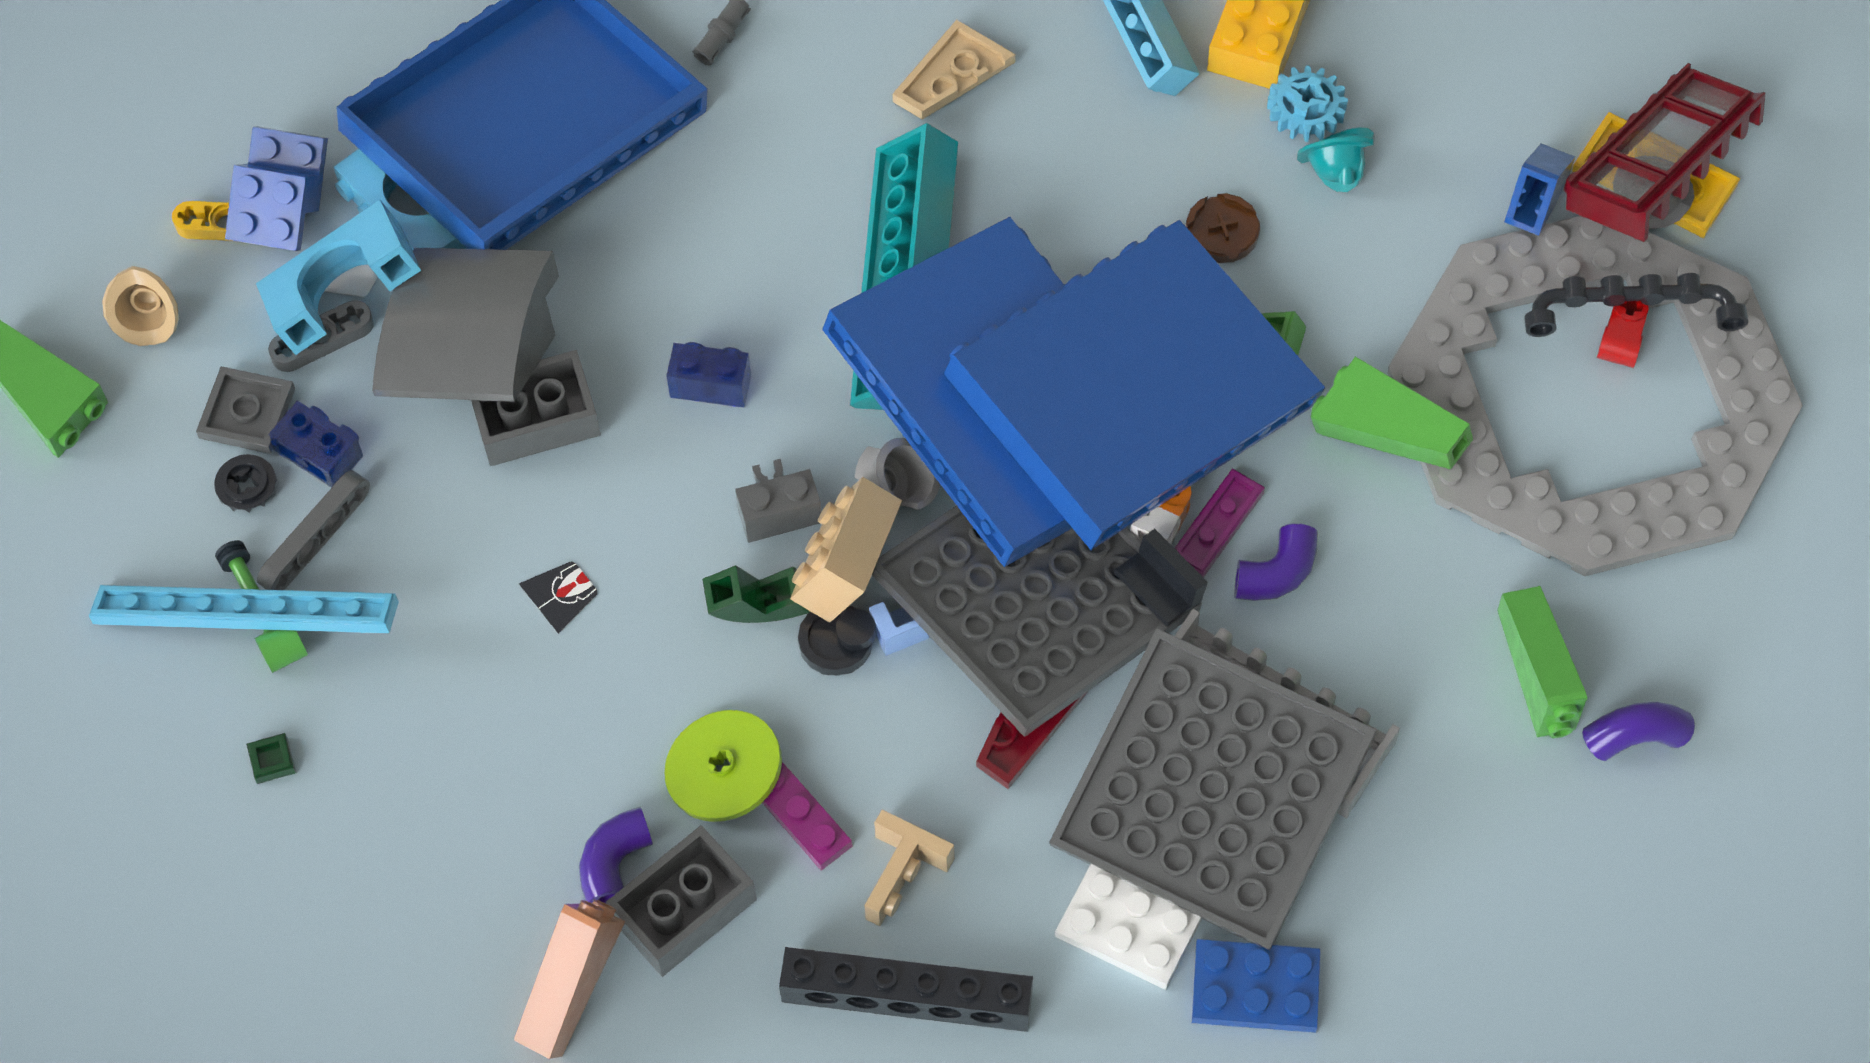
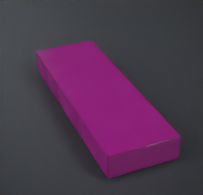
[1175,468,1265,578]

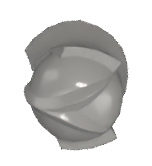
[855,438,940,510]

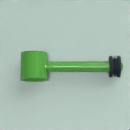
[215,540,308,673]

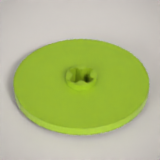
[664,710,782,822]

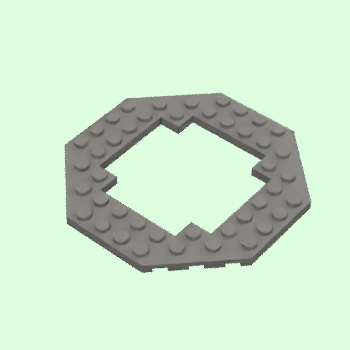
[1387,216,1803,576]

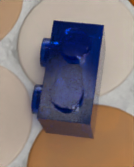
[666,342,752,408]
[268,400,363,488]

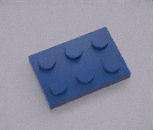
[1191,939,1320,1033]

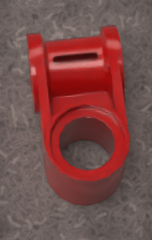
[1597,301,1649,368]

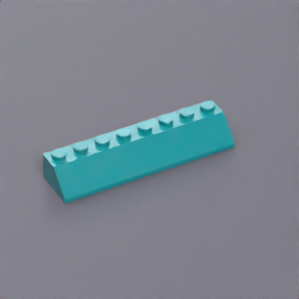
[850,123,958,410]

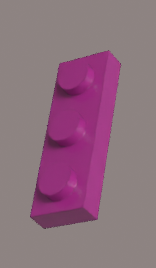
[762,762,853,871]

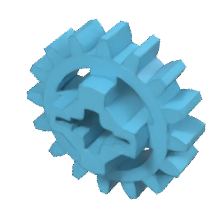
[1267,65,1348,142]

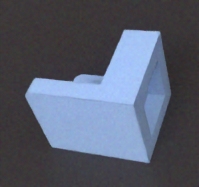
[869,602,929,656]

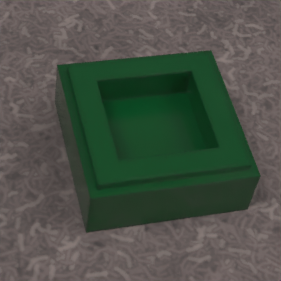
[246,733,296,784]

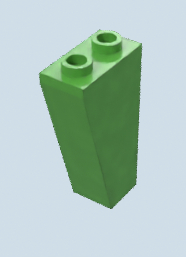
[0,320,108,458]
[1310,356,1473,469]
[1497,586,1587,738]

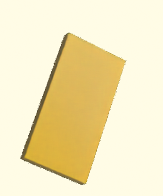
[1572,112,1740,239]

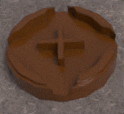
[1186,193,1260,263]

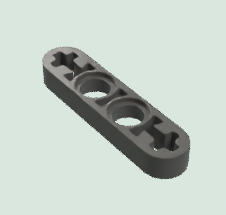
[257,470,370,590]

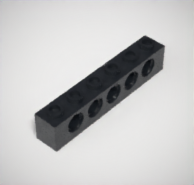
[779,947,1033,1032]

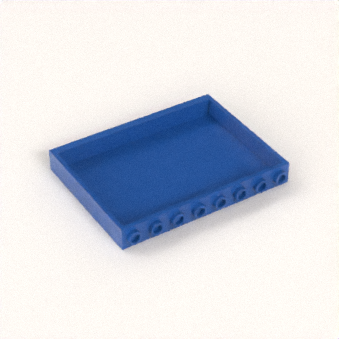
[337,0,708,250]
[822,217,1072,567]
[944,220,1325,550]

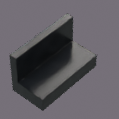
[1114,528,1208,627]

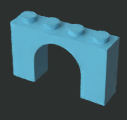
[334,149,467,251]
[256,200,421,355]

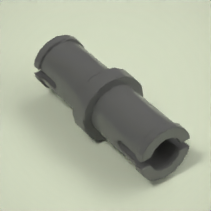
[692,0,751,66]

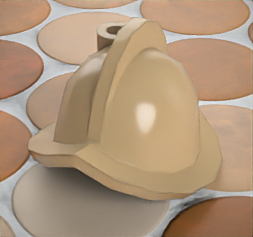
[102,266,179,346]

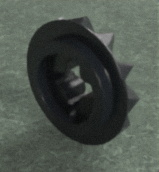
[214,454,277,513]

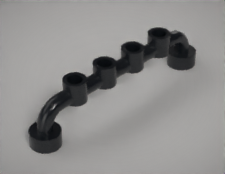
[1524,273,1749,337]

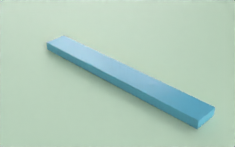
[89,585,399,633]

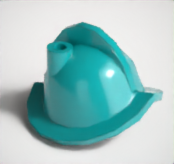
[1297,127,1375,192]

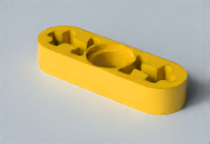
[172,201,233,241]

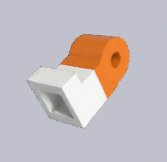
[1131,486,1192,544]

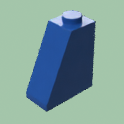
[1504,143,1576,236]

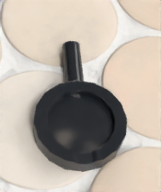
[798,605,873,676]

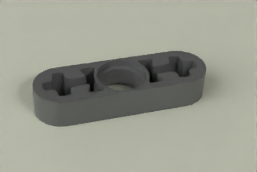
[268,300,374,372]

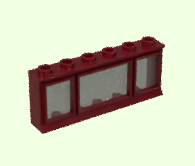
[1564,63,1766,242]

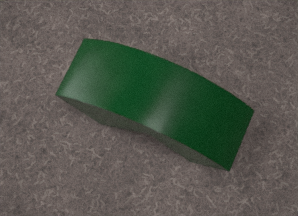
[702,565,810,623]

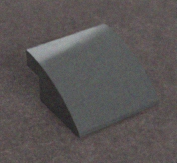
[372,248,559,402]

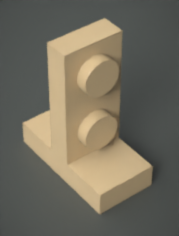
[864,809,955,926]

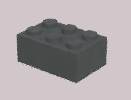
[471,350,601,467]
[606,825,757,977]

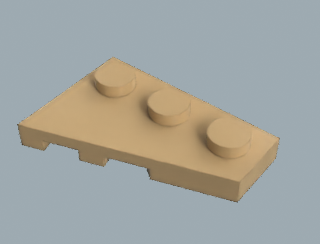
[892,19,1015,120]

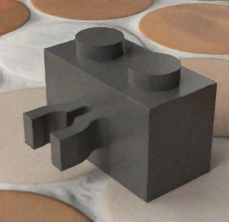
[735,459,821,543]

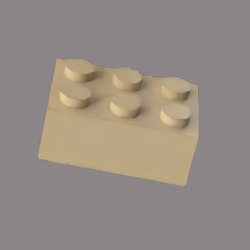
[790,477,902,622]

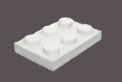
[1055,864,1202,990]

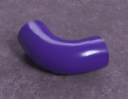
[1234,524,1318,601]
[1582,702,1695,761]
[579,806,653,903]

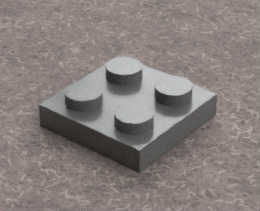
[196,366,295,454]

